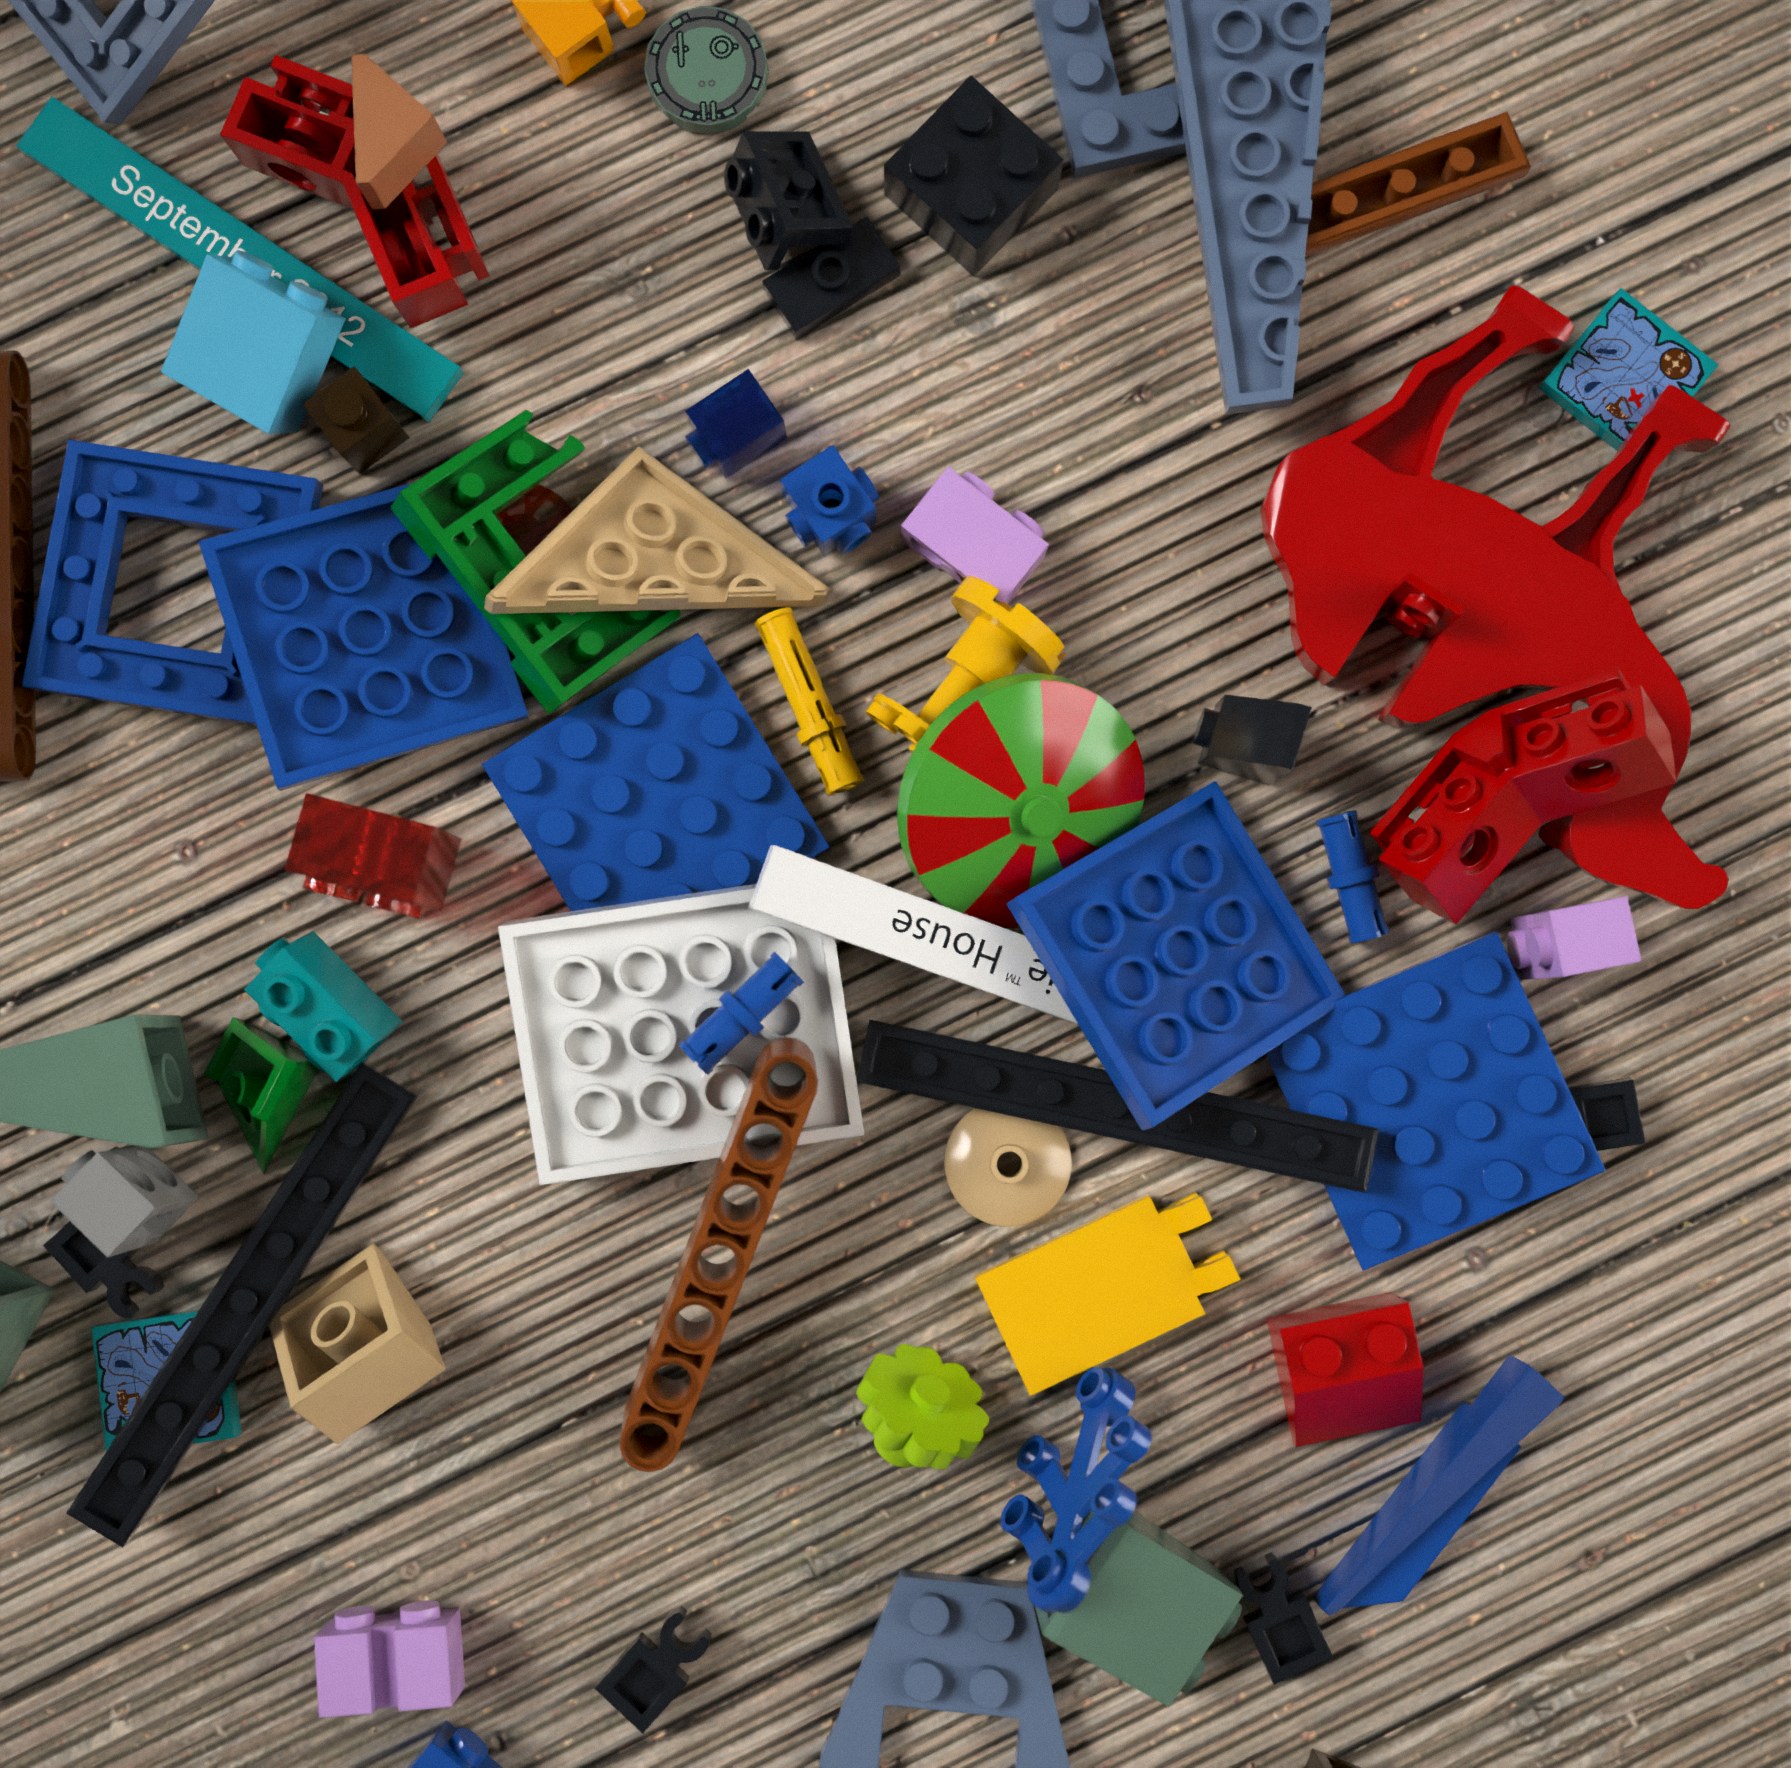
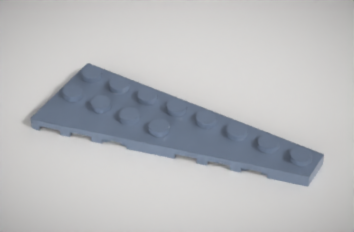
[1164,0,1332,415]

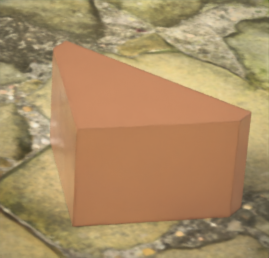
[351,54,447,209]

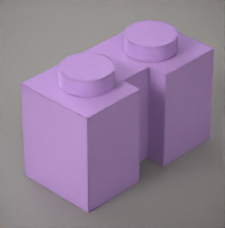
[901,466,1049,604]
[1507,896,1641,980]
[314,1600,465,1718]

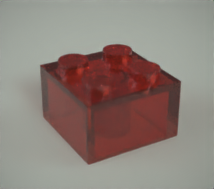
[284,793,462,919]

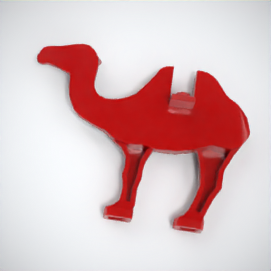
[1260,285,1730,909]

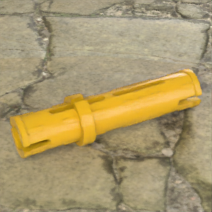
[754,607,865,797]

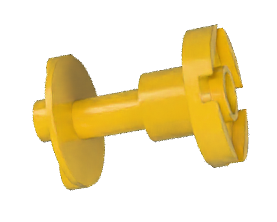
[866,576,1067,753]

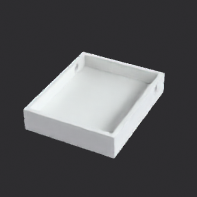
[498,884,864,1185]

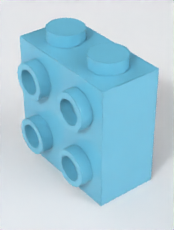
[161,250,346,434]

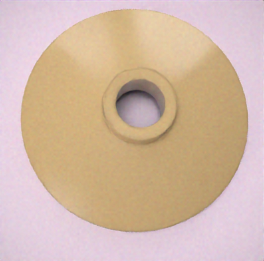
[944,1108,1072,1227]

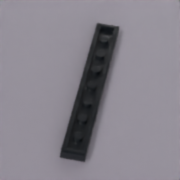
[856,1020,1379,1193]
[66,1062,418,1548]

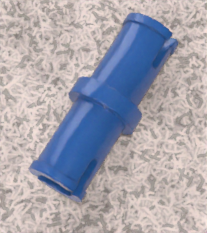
[1316,810,1390,943]
[679,951,804,1075]

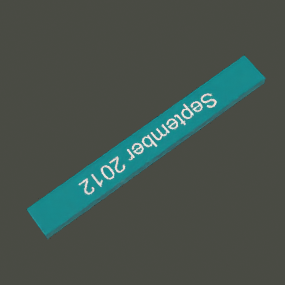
[16,96,464,423]

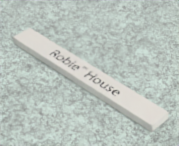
[749,845,1230,1078]

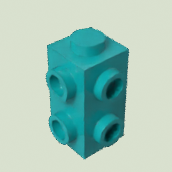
[244,931,403,1082]

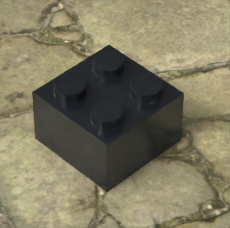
[884,75,1064,277]

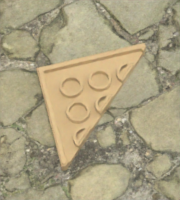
[484,446,831,614]

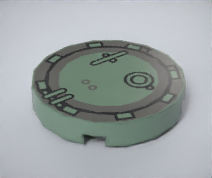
[644,6,769,135]

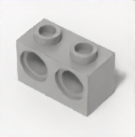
[50,1146,199,1257]

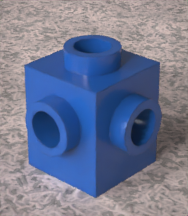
[780,445,880,557]

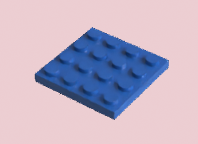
[198,483,528,791]
[482,633,830,911]
[1006,781,1346,1131]
[1266,931,1606,1271]

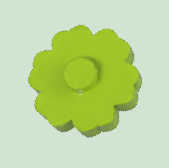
[856,1344,989,1470]

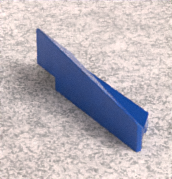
[1313,1355,1565,1615]

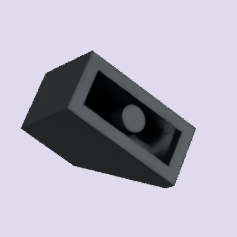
[1193,695,1312,786]

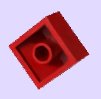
[1266,1292,1423,1447]

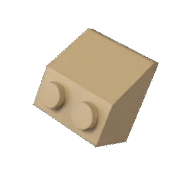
[269,1243,446,1444]

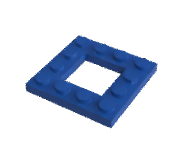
[22,439,323,726]

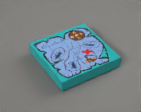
[1538,288,1719,451]
[91,1309,242,1451]

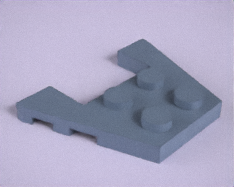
[819,1569,1070,1768]

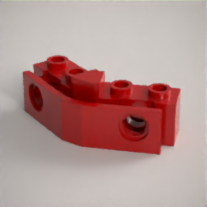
[220,55,490,329]
[1369,667,1677,925]

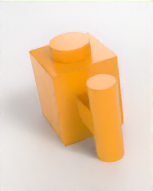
[511,0,646,87]

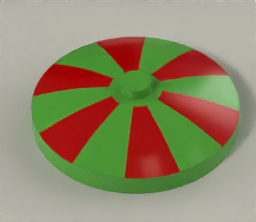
[897,673,1145,928]

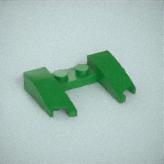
[390,410,681,714]

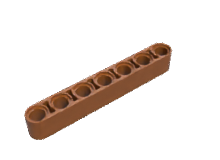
[620,1037,818,1472]

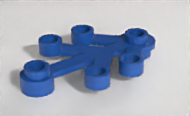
[1000,1367,1152,1613]

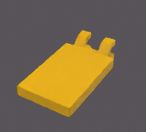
[975,1192,1241,1396]

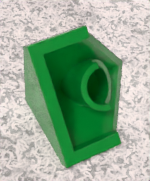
[204,1017,318,1174]

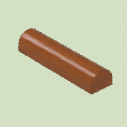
[1305,112,1531,257]

